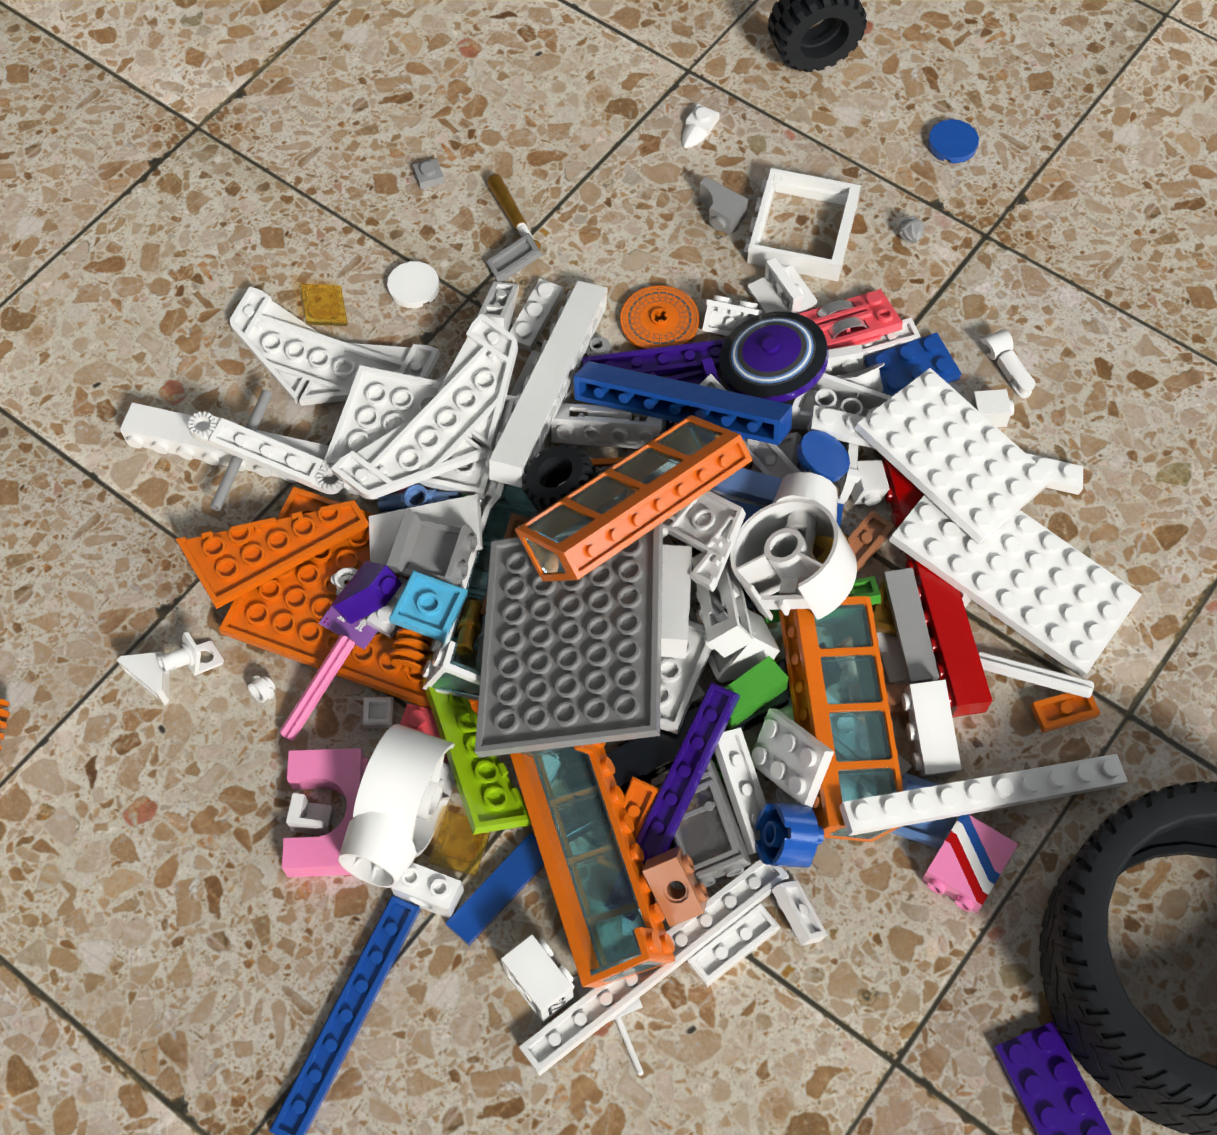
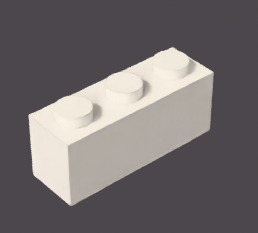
[901,680,962,778]

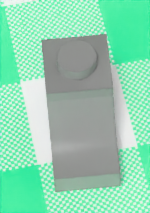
[699,176,748,235]

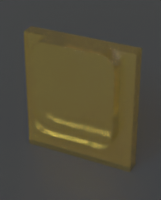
[299,283,348,326]
[429,811,491,877]

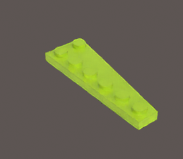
[423,673,531,835]

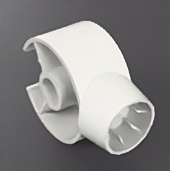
[730,472,857,621]
[338,724,455,888]

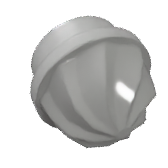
[899,216,924,243]

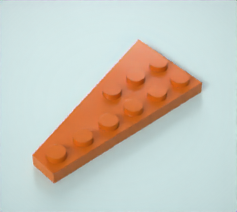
[176,500,369,609]

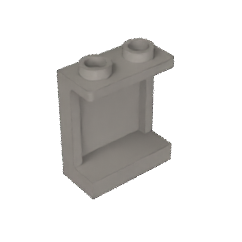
[386,511,477,587]

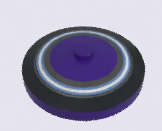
[719,311,829,402]

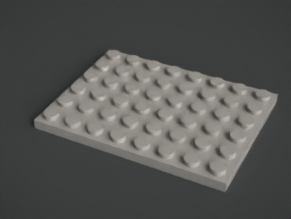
[475,522,663,758]

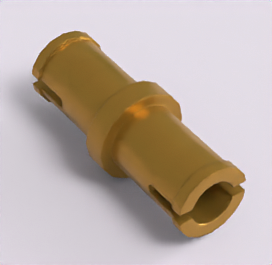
[454,600,482,657]

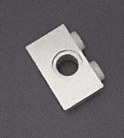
[391,862,464,919]

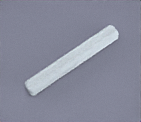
[979,652,1094,698]

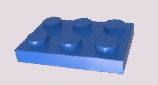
[864,332,962,396]

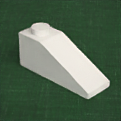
[478,281,519,332]

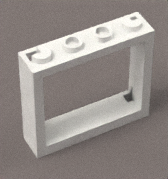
[744,168,861,281]

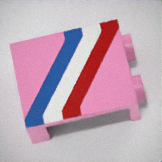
[922,814,1018,914]

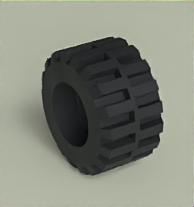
[522,444,599,513]

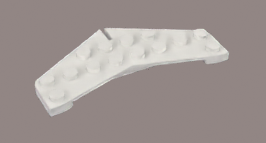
[230,286,440,406]
[331,313,518,499]

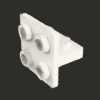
[747,257,818,314]
[702,295,763,336]

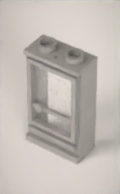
[651,759,751,887]

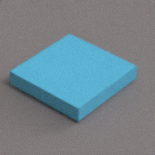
[389,570,468,643]

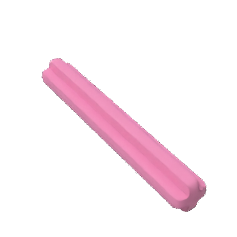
[279,635,355,741]

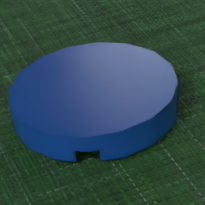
[928,119,979,164]
[796,430,850,482]

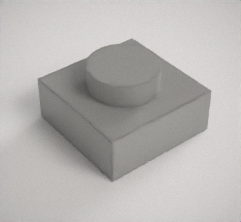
[413,158,445,189]

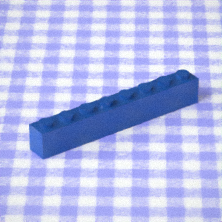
[574,361,792,445]

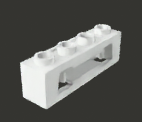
[551,403,666,449]
[692,552,754,658]

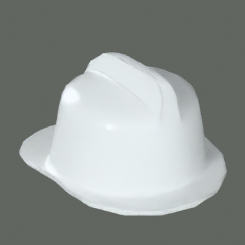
[832,363,885,393]

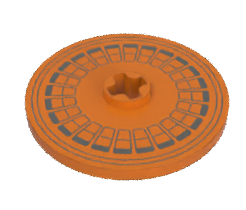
[620,286,699,350]

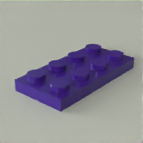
[993,1021,1112,1135]

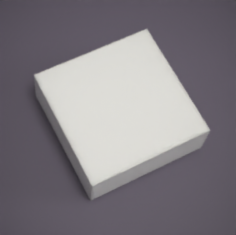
[362,697,395,729]

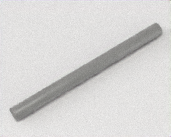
[210,390,272,511]

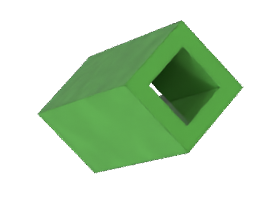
[725,656,789,730]

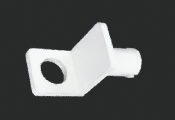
[157,631,224,676]

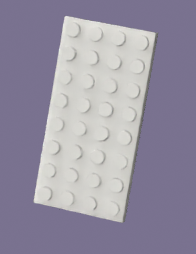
[889,495,1142,678]

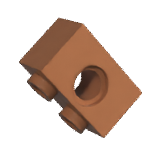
[642,846,709,927]

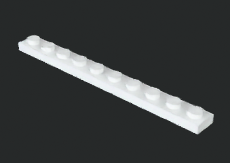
[809,405,1083,495]
[839,754,1128,836]
[519,859,789,1076]

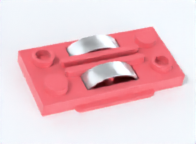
[799,289,903,350]

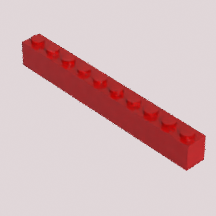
[882,456,993,718]

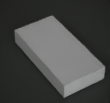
[486,233,543,282]

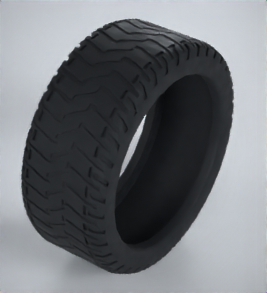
[1039,781,1217,1135]

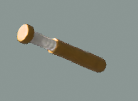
[487,174,541,250]

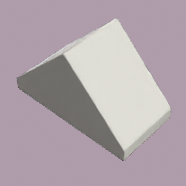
[117,652,170,705]

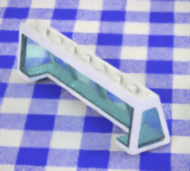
[422,480,539,701]

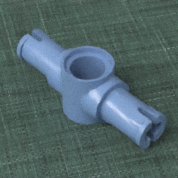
[378,484,463,512]

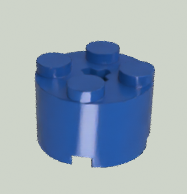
[755,802,824,868]

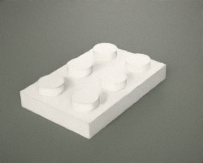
[751,708,834,807]

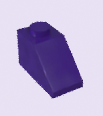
[331,561,403,624]

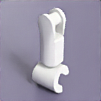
[981,329,1035,399]

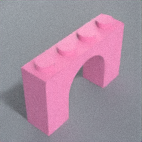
[282,748,369,877]

